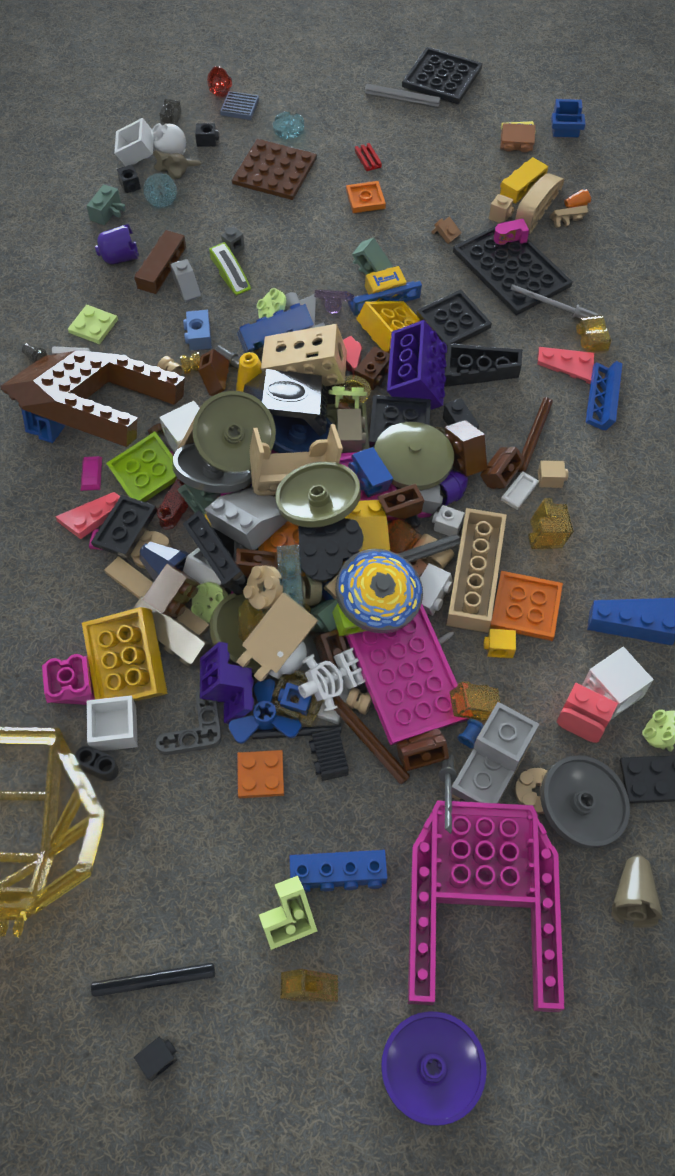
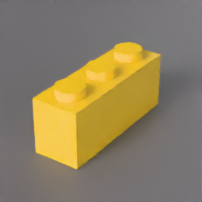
[500,157,548,204]

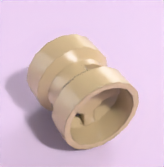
[157,356,183,376]
[346,688,372,715]

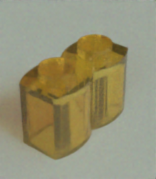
[576,315,611,353]

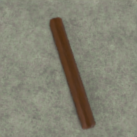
[517,397,553,473]
[333,695,410,784]

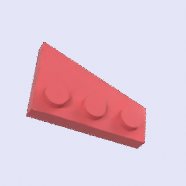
[537,347,594,384]
[55,492,120,539]

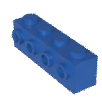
[290,850,387,893]

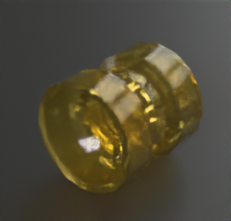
[180,352,200,374]

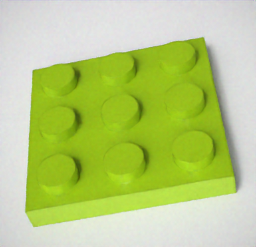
[106,432,179,502]

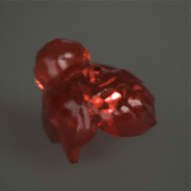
[207,66,232,97]

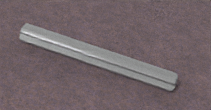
[365,84,440,107]

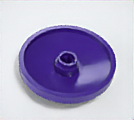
[381,1011,487,1126]

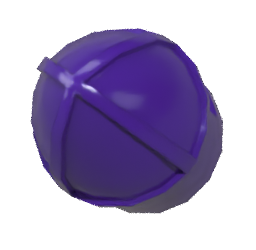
[439,470,468,506]

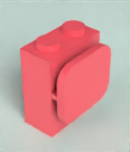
[557,683,618,743]

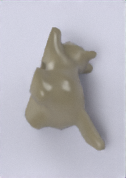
[153,150,201,179]

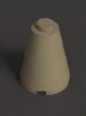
[611,855,662,928]

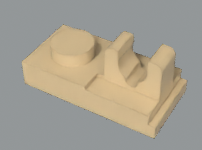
[550,205,588,228]

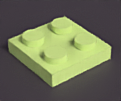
[68,305,118,344]

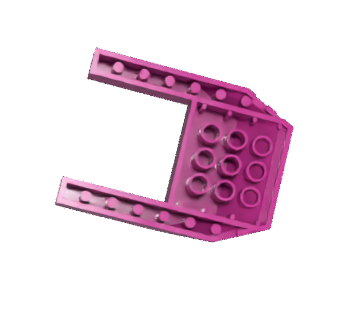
[408,800,564,1012]

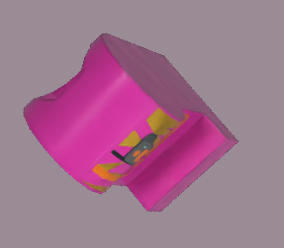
[494,219,529,245]

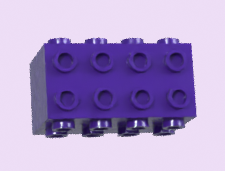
[387,320,447,410]

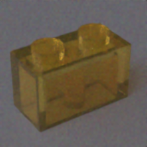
[450,682,501,721]

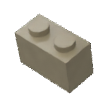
[337,409,366,452]

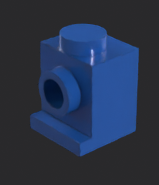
[278,683,313,716]

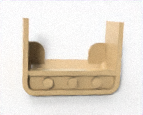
[250,424,343,496]

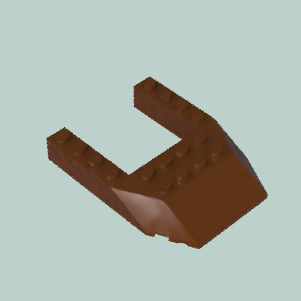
[0,351,185,447]

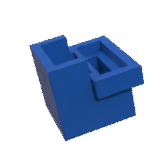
[551,99,585,137]
[21,409,65,443]

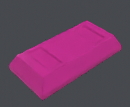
[81,456,102,491]

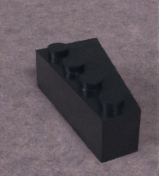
[444,344,523,387]

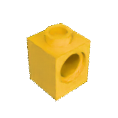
[484,629,516,658]

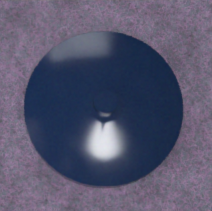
[272,416,333,453]

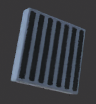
[220,91,259,120]

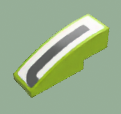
[209,242,251,296]

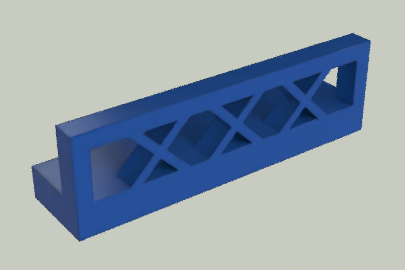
[348,281,422,316]
[586,361,622,431]

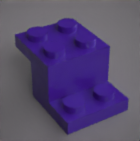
[200,642,254,724]

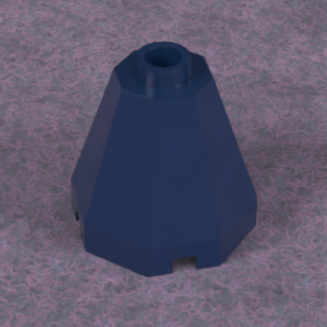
[139,542,189,581]

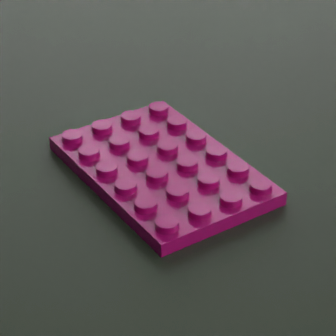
[346,604,472,746]

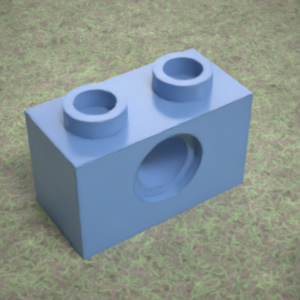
[183,310,212,350]

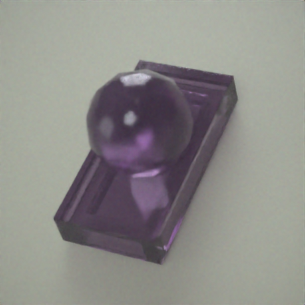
[314,290,354,314]

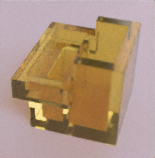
[528,498,574,549]

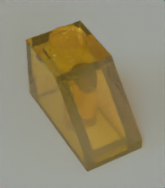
[238,598,265,643]
[280,969,338,1002]

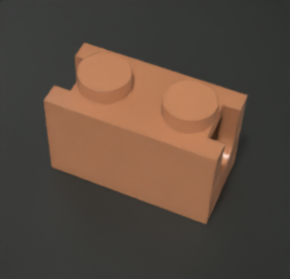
[500,123,536,152]

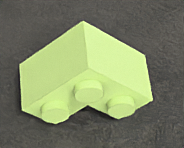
[259,876,317,950]

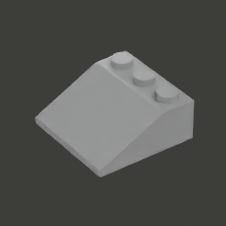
[204,487,287,550]

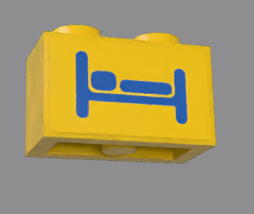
[365,266,407,301]

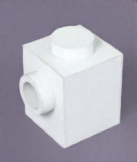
[432,505,465,536]

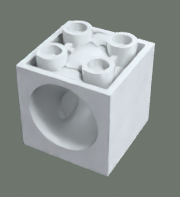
[159,401,199,454]
[582,647,653,720]

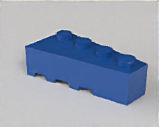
[237,303,314,353]
[587,598,675,645]

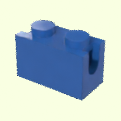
[348,447,393,497]

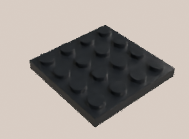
[402,47,483,104]

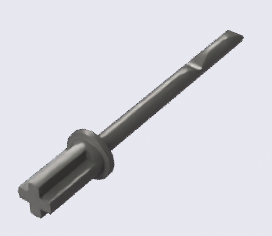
[439,755,457,834]

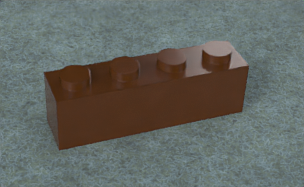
[134,230,186,294]

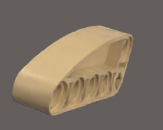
[515,173,564,234]

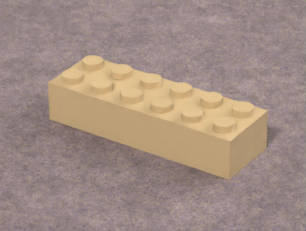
[446,508,507,633]

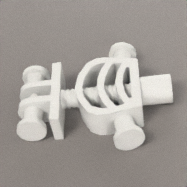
[298,648,365,711]

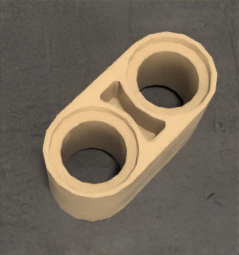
[411,534,454,570]

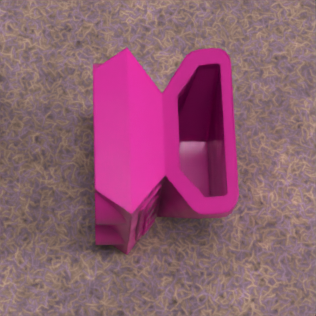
[42,654,95,705]

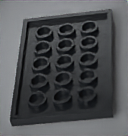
[453,220,573,316]

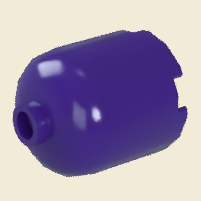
[95,224,139,265]

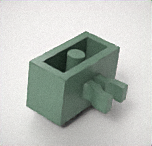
[87,184,126,225]
[352,238,393,275]
[177,484,221,516]
[308,599,345,636]

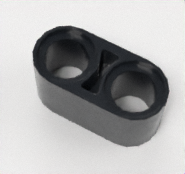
[75,746,119,781]

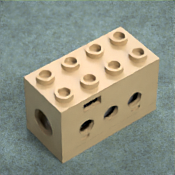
[261,324,347,386]

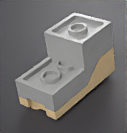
[452,702,539,803]

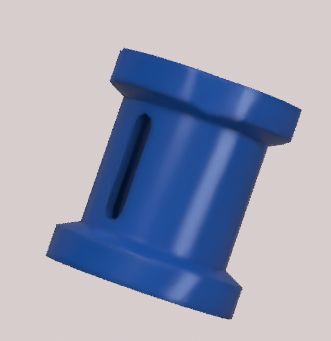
[457,718,484,749]

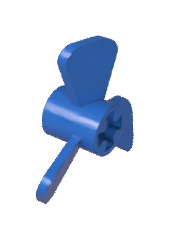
[229,679,302,744]

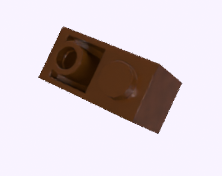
[198,349,229,396]

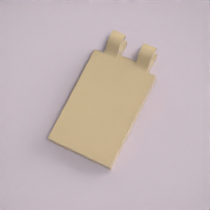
[236,593,319,682]

